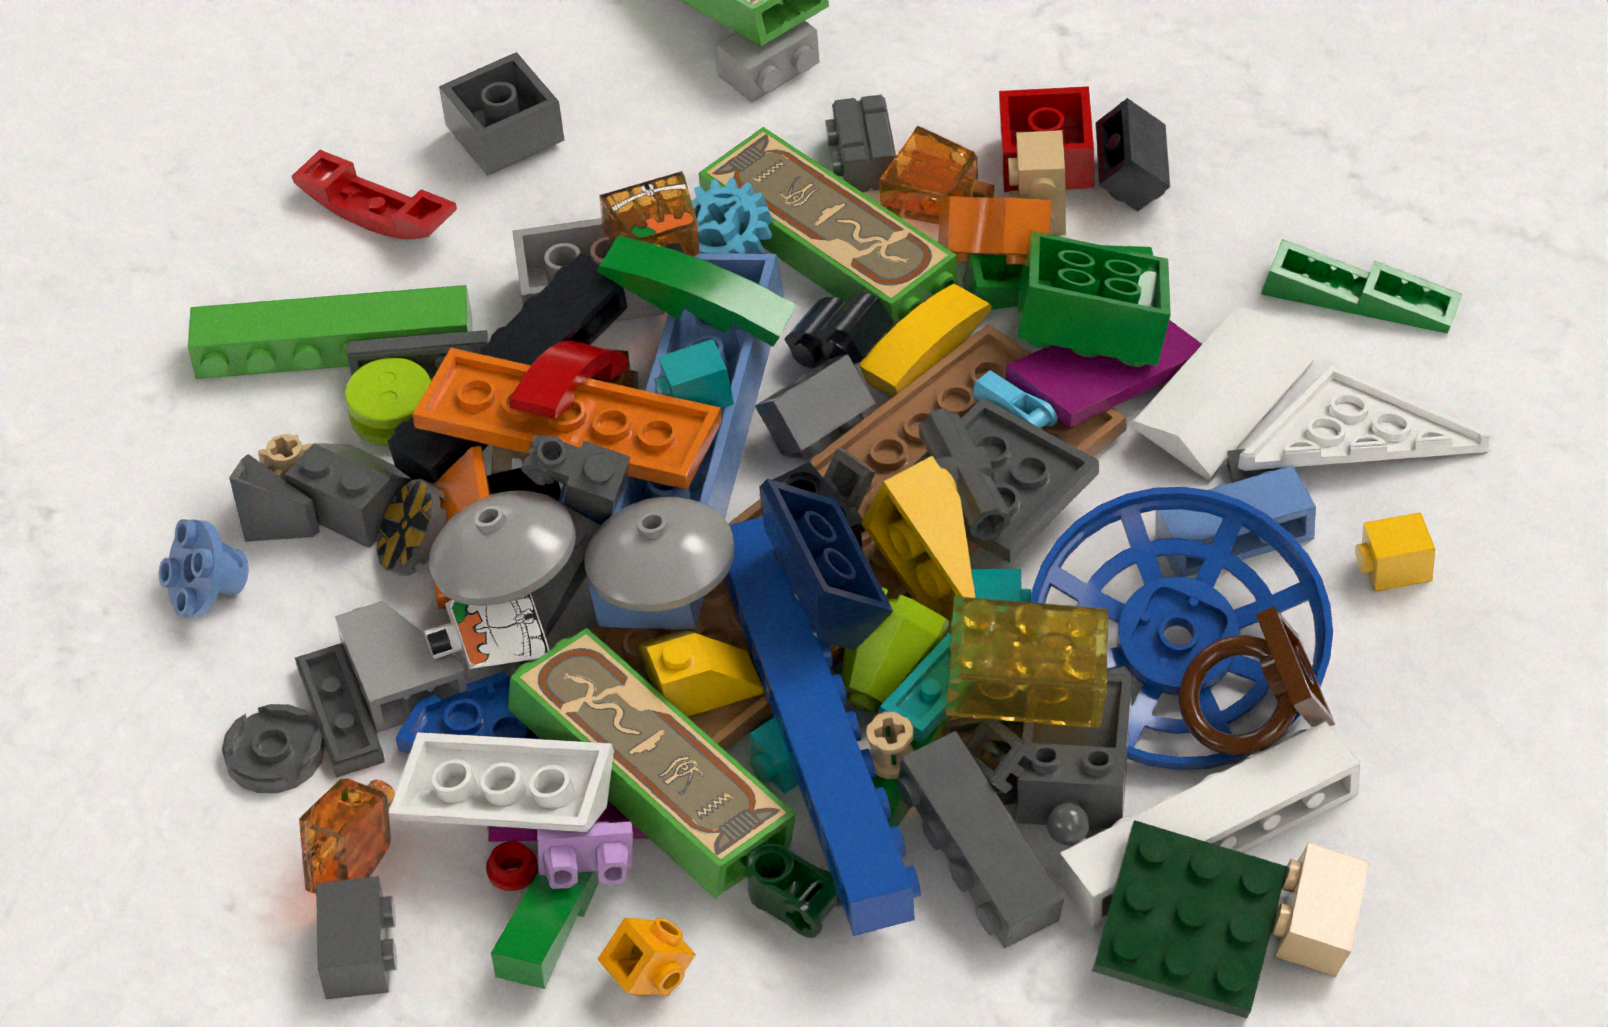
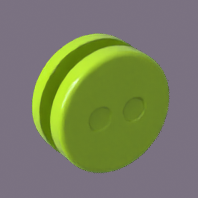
[345,358,431,446]

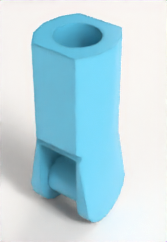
[972,370,1058,429]

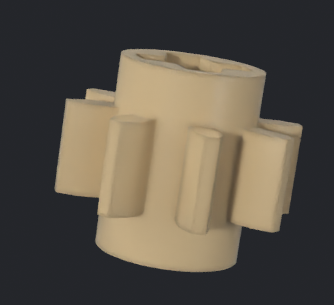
[258,434,312,481]

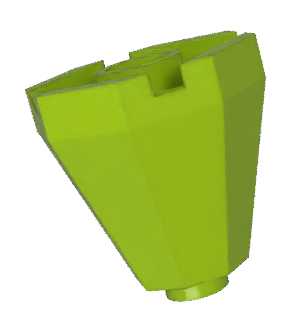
[842,587,954,714]

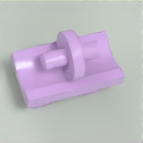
[537,822,633,889]

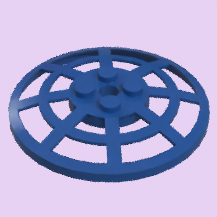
[1028,487,1333,770]

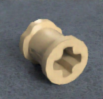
[867,712,914,779]

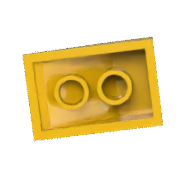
[861,456,976,627]

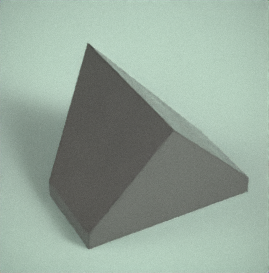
[229,454,320,542]

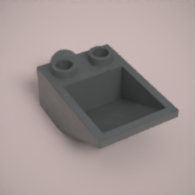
[1018,669,1133,845]

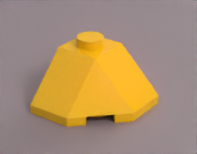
[636,629,764,717]

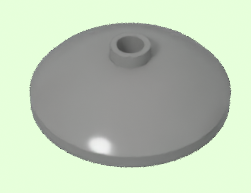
[429,491,576,606]
[584,497,735,612]

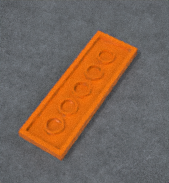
[413,348,722,490]

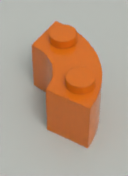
[938,196,1051,265]

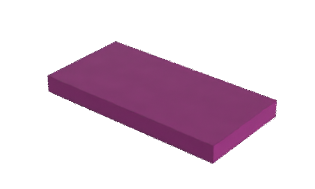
[1005,320,1202,428]

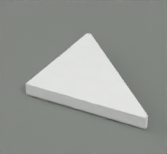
[1238,365,1494,471]

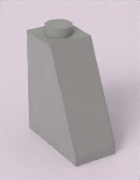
[335,601,468,733]

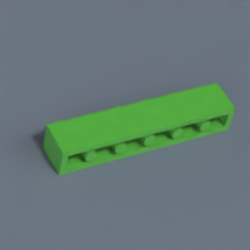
[188,285,472,379]

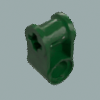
[747,844,842,938]

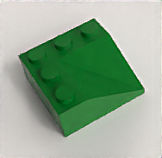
[1017,231,1171,367]

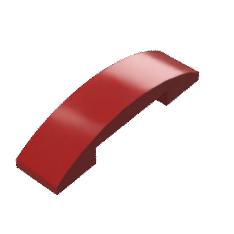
[292,150,457,239]
[509,341,629,419]

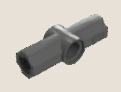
[918,408,1011,542]

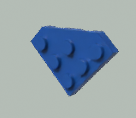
[396,660,540,754]

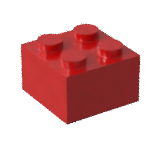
[999,86,1094,192]

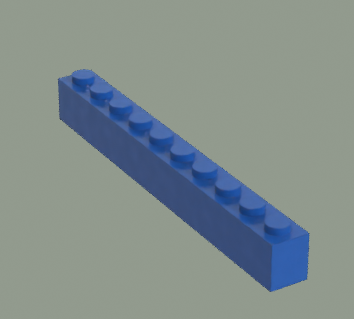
[723,517,921,936]

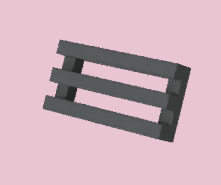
[965,714,1038,794]

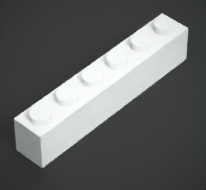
[1060,721,1361,928]

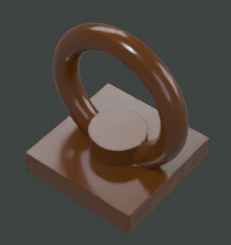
[1179,606,1335,755]

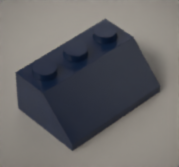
[761,479,894,651]

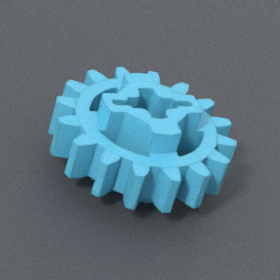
[671,178,773,254]

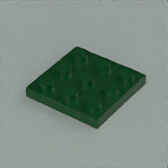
[1092,820,1288,1018]

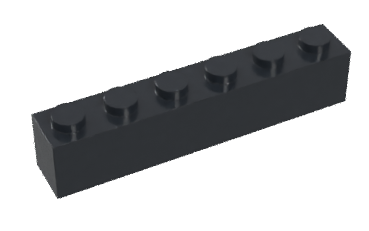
[387,253,628,484]

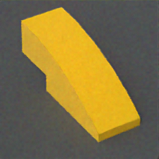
[859,284,992,398]

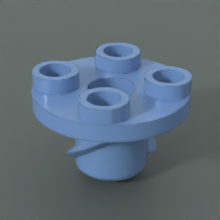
[158,519,249,618]

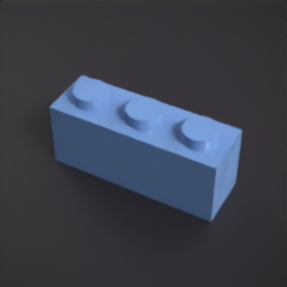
[1155,465,1316,577]

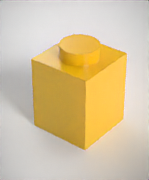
[1355,512,1435,592]

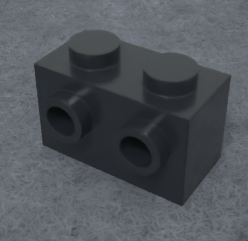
[1095,98,1170,211]

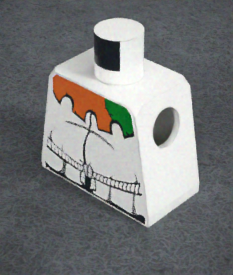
[424,593,550,670]

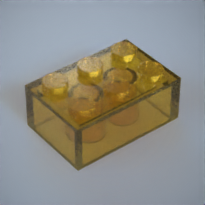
[945,596,1108,728]

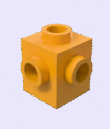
[597,918,696,996]

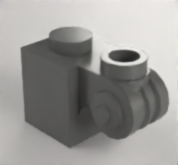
[521,435,631,519]

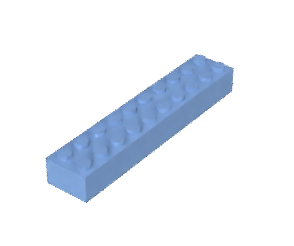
[588,253,784,630]

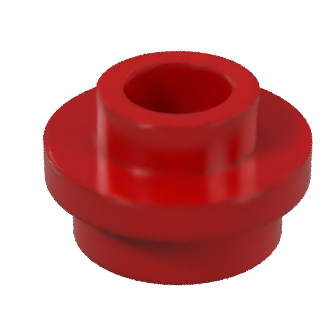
[486,841,538,891]

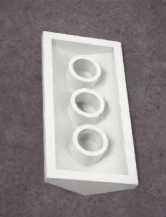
[1131,306,1314,481]
[388,732,614,832]

